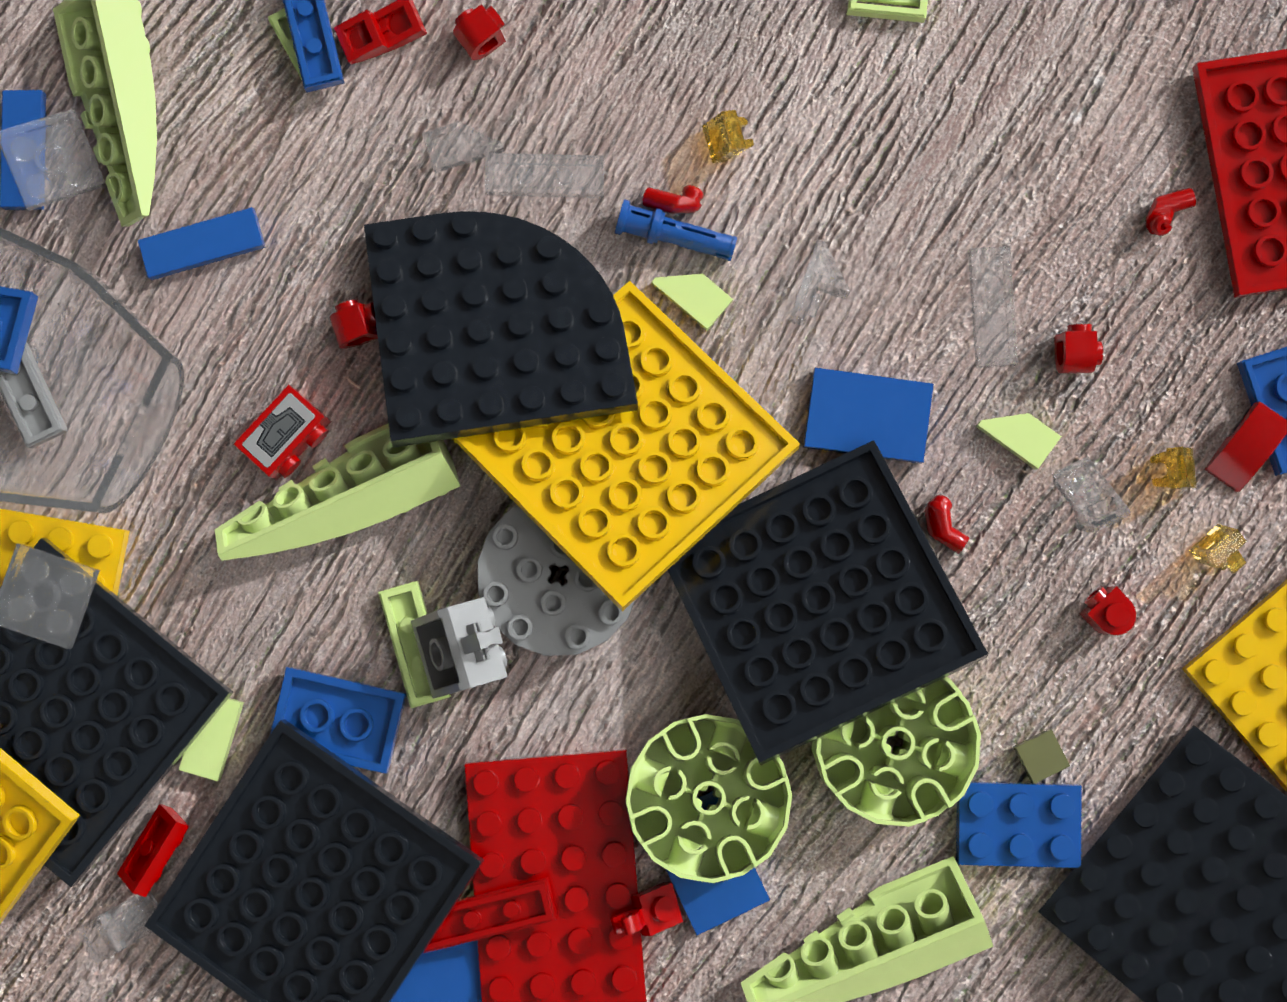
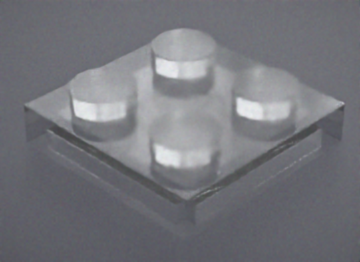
[0,108,105,211]
[0,543,100,649]

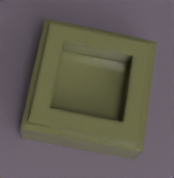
[1013,729,1070,784]

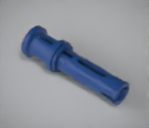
[614,199,737,261]

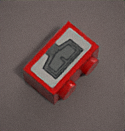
[234,385,332,480]

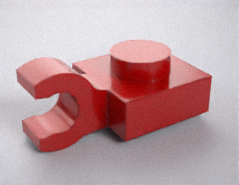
[610,882,683,936]

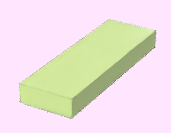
[378,581,451,708]

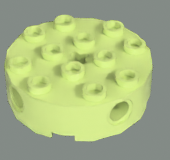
[812,677,981,827]
[625,714,792,883]

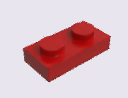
[117,804,189,897]

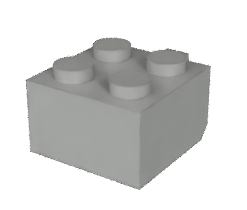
[411,597,508,699]

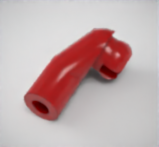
[643,185,704,214]
[1145,188,1196,236]
[925,495,969,554]

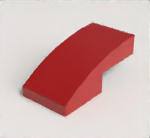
[333,0,427,64]
[1204,401,1287,492]

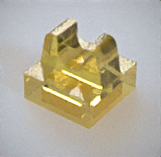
[702,110,754,163]
[1150,447,1197,490]
[1189,524,1247,574]

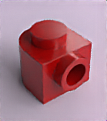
[453,4,506,60]
[329,300,378,349]
[1054,324,1103,374]
[1080,586,1136,635]

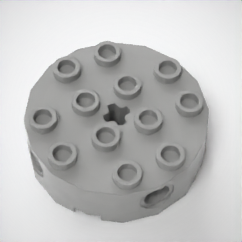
[478,505,635,656]

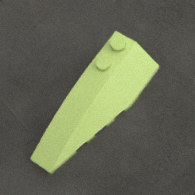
[53,0,157,227]
[215,423,461,561]
[741,856,994,1002]

